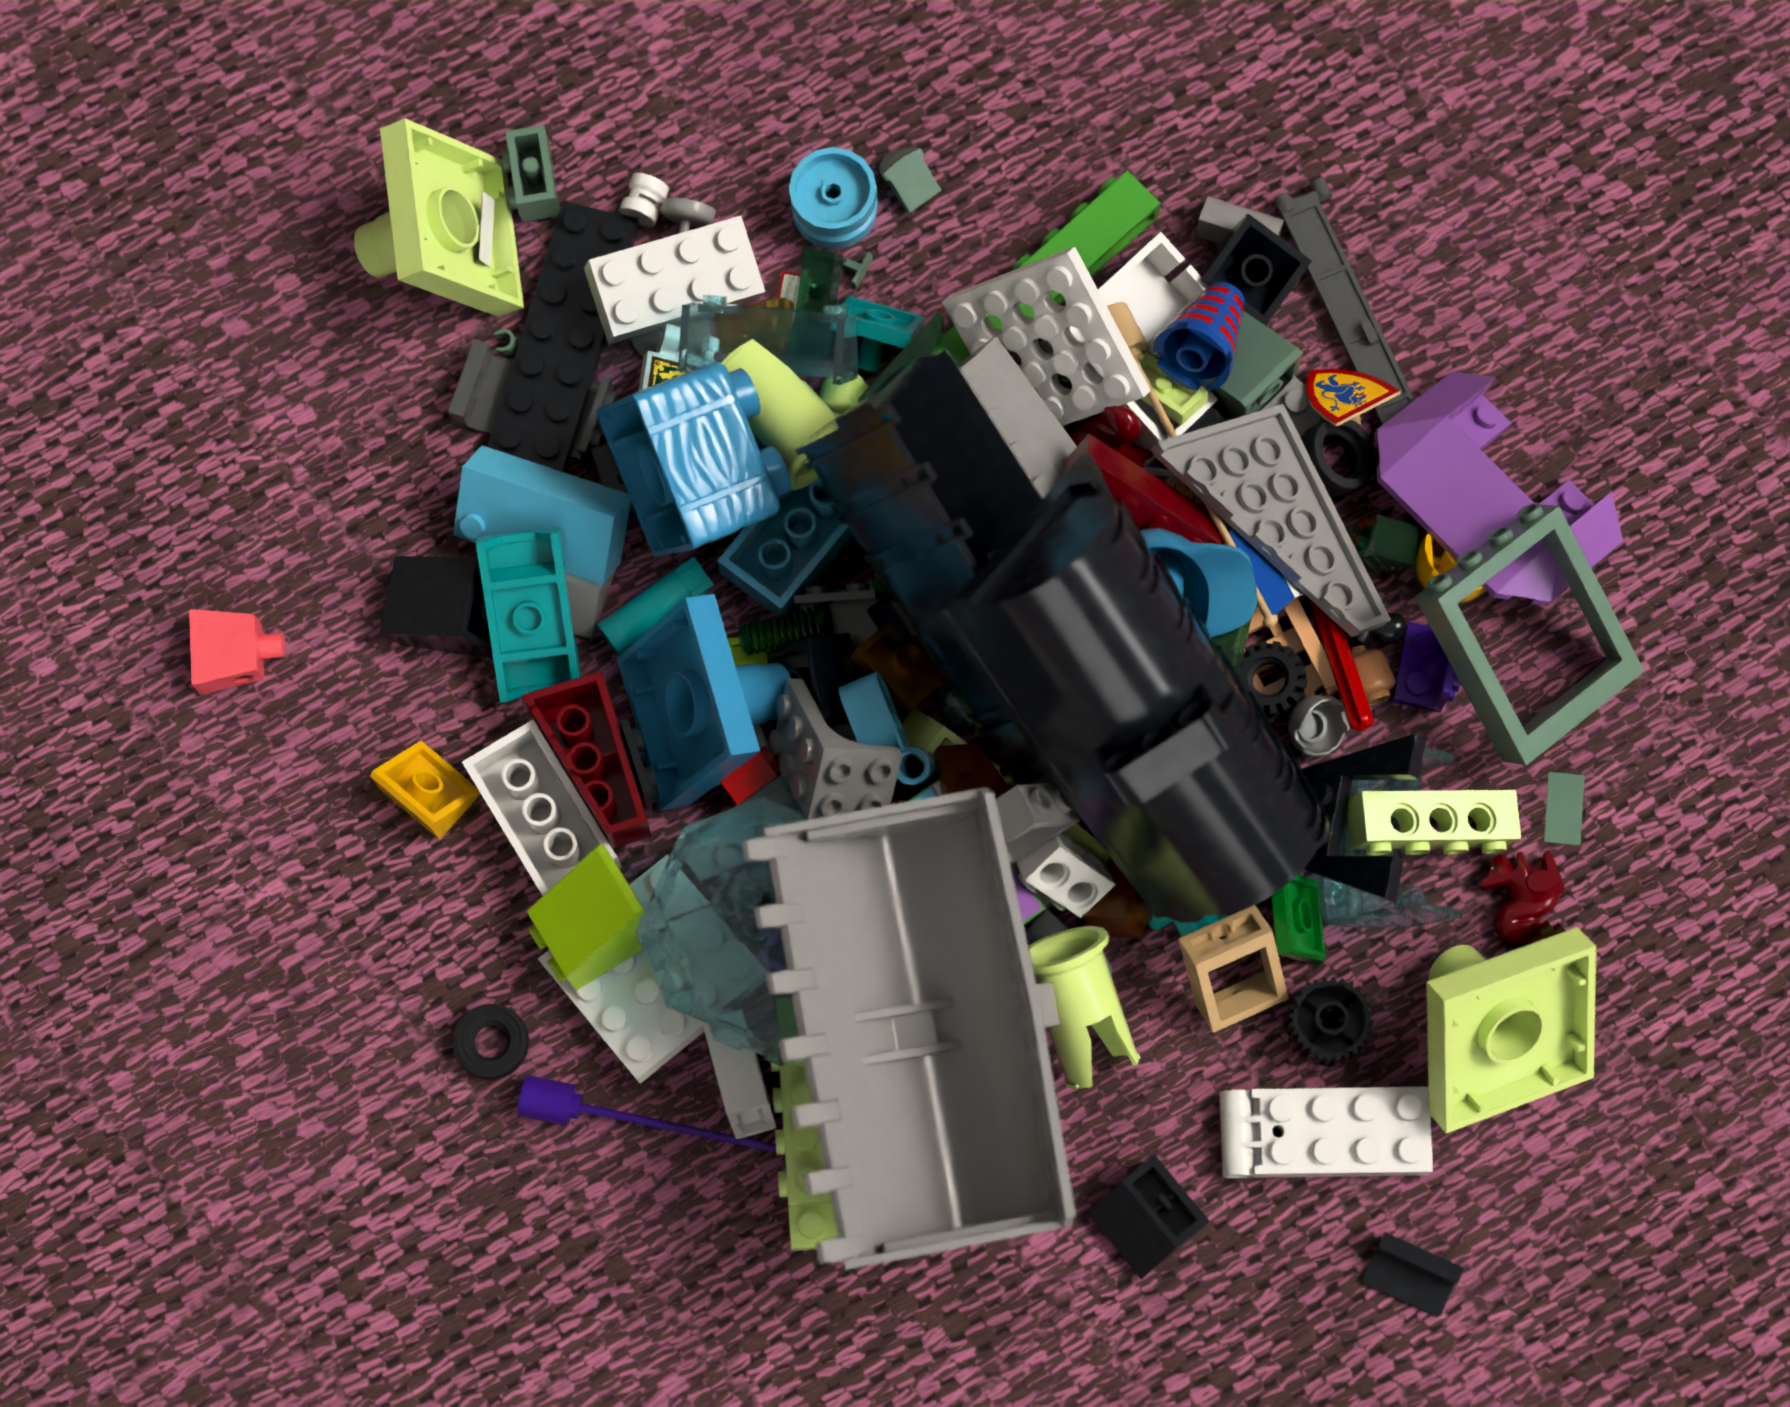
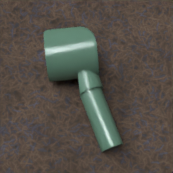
[494,329,521,357]

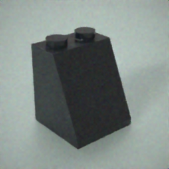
[379,556,493,659]

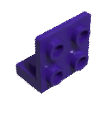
[1392,615,1465,712]

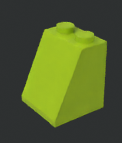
[526,843,662,991]

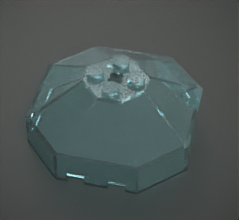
[635,797,807,1066]

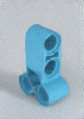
[838,671,937,795]

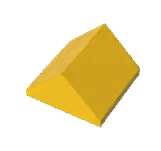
[370,741,481,840]

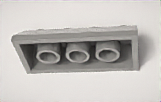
[958,336,1077,498]

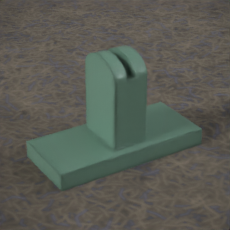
[841,252,873,289]

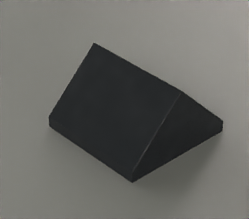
[1200,214,1312,326]

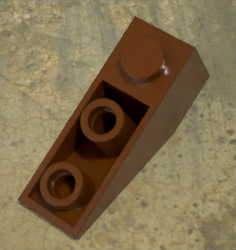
[1082,858,1153,939]

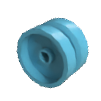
[789,147,878,250]

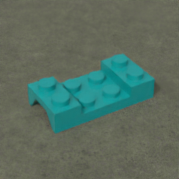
[476,527,582,703]

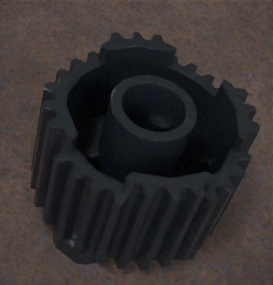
[1285,977,1374,1067]

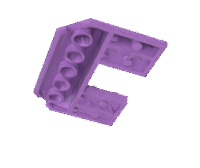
[1374,372,1623,606]

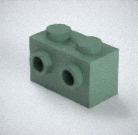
[501,125,560,222]

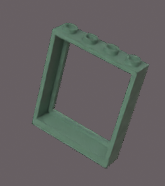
[1415,503,1644,766]

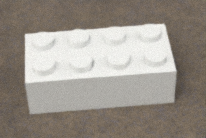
[584,216,766,345]
[462,720,622,896]

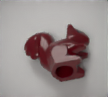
[1072,405,1154,468]
[1480,850,1565,946]

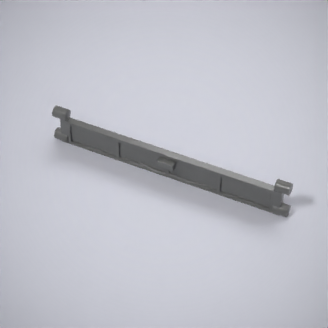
[1274,177,1415,426]

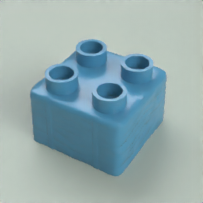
[596,362,791,558]

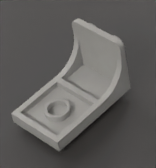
[769,678,902,820]

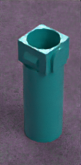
[596,557,714,656]

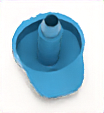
[1140,528,1257,637]

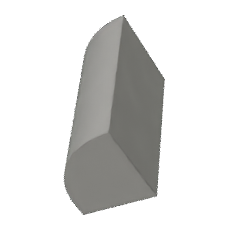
[1196,196,1284,244]

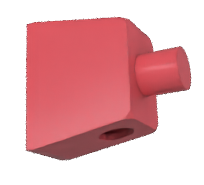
[189,609,286,694]

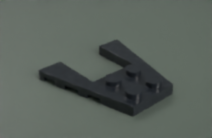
[1302,734,1426,902]

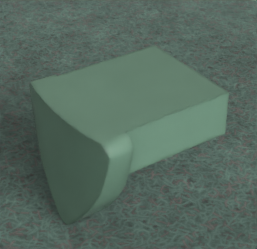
[879,148,942,212]

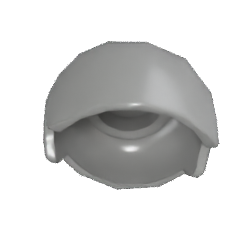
[1288,694,1350,757]

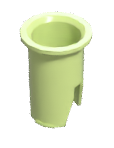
[721,339,837,490]
[1028,926,1141,1089]

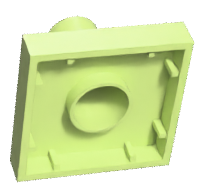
[354,118,524,317]
[1427,927,1596,1133]

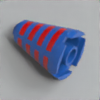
[1153,282,1245,391]

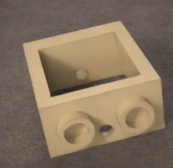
[1178,905,1289,1033]

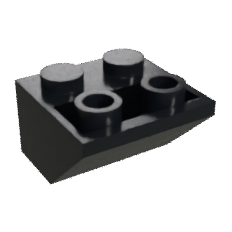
[1087,1154,1209,1280]

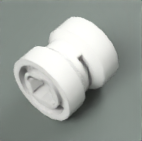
[618,173,669,227]

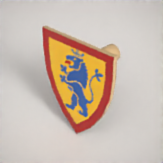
[1306,369,1400,427]

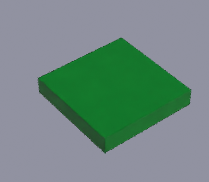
[1272,874,1326,964]

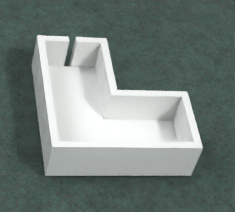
[1039,232,1218,463]

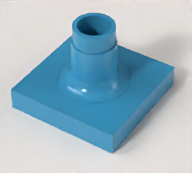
[617,594,791,811]

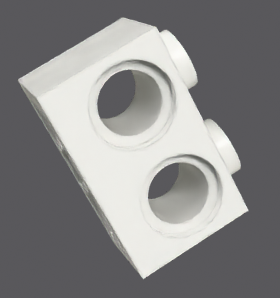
[1016,832,1116,918]

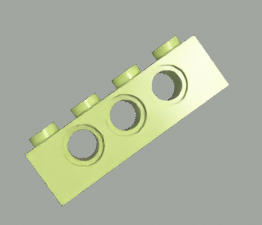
[1347,790,1521,856]

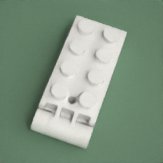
[1219,1087,1433,1178]

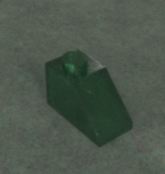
[1345,515,1419,573]

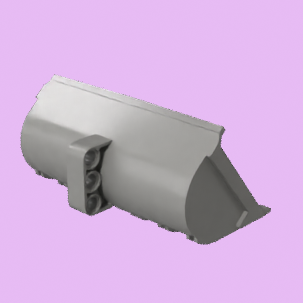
[742,787,1076,1270]

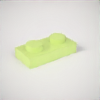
[1139,351,1208,426]

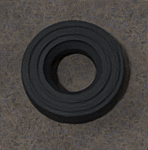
[453,1004,529,1080]

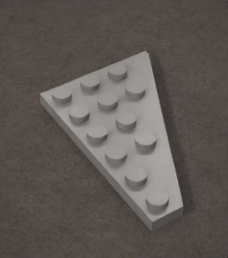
[1151,404,1391,637]

